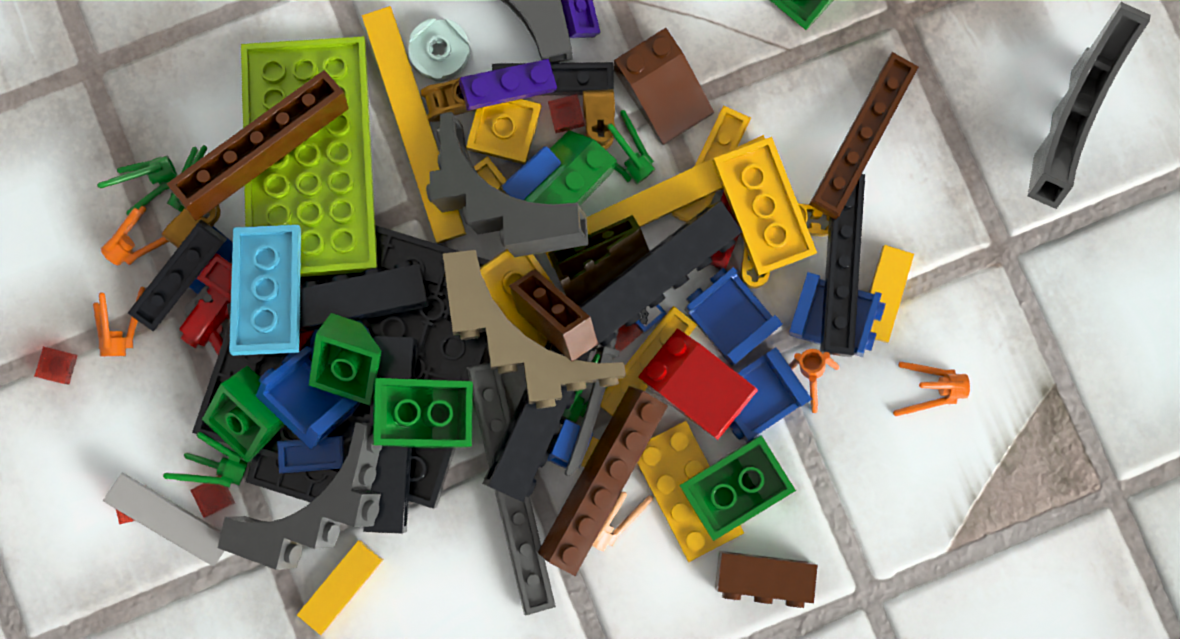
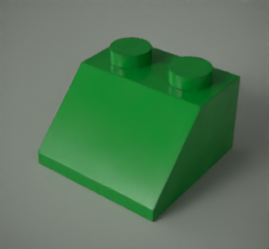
[309,313,381,405]
[202,366,284,463]

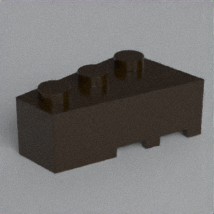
[548,215,650,306]

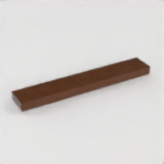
[809,52,919,220]

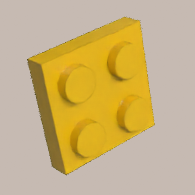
[466,99,542,164]

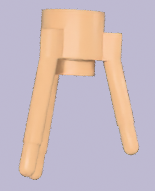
[592,492,653,551]

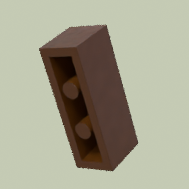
[509,269,598,362]
[715,551,818,608]

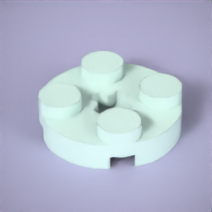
[409,18,470,82]

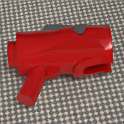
[179,285,231,355]

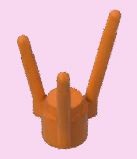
[101,206,169,266]
[93,287,146,357]
[789,349,839,413]
[893,362,970,416]

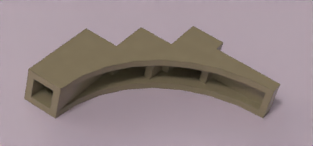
[443,250,626,409]

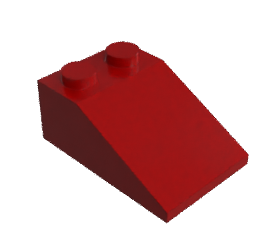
[638,328,758,440]

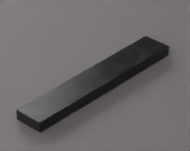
[820,174,865,357]

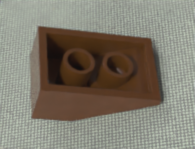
[614,28,714,145]

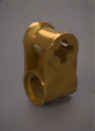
[420,78,476,122]
[583,89,615,150]
[162,205,221,248]

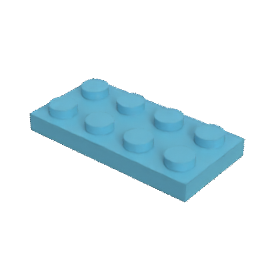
[229,225,301,356]

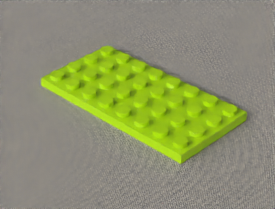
[241,36,378,277]

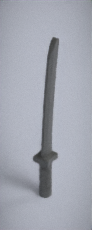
[564,329,620,476]

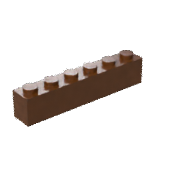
[167,70,349,221]
[538,386,668,576]

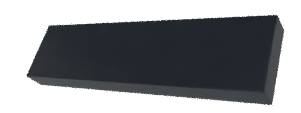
[492,62,614,96]
[128,219,227,332]

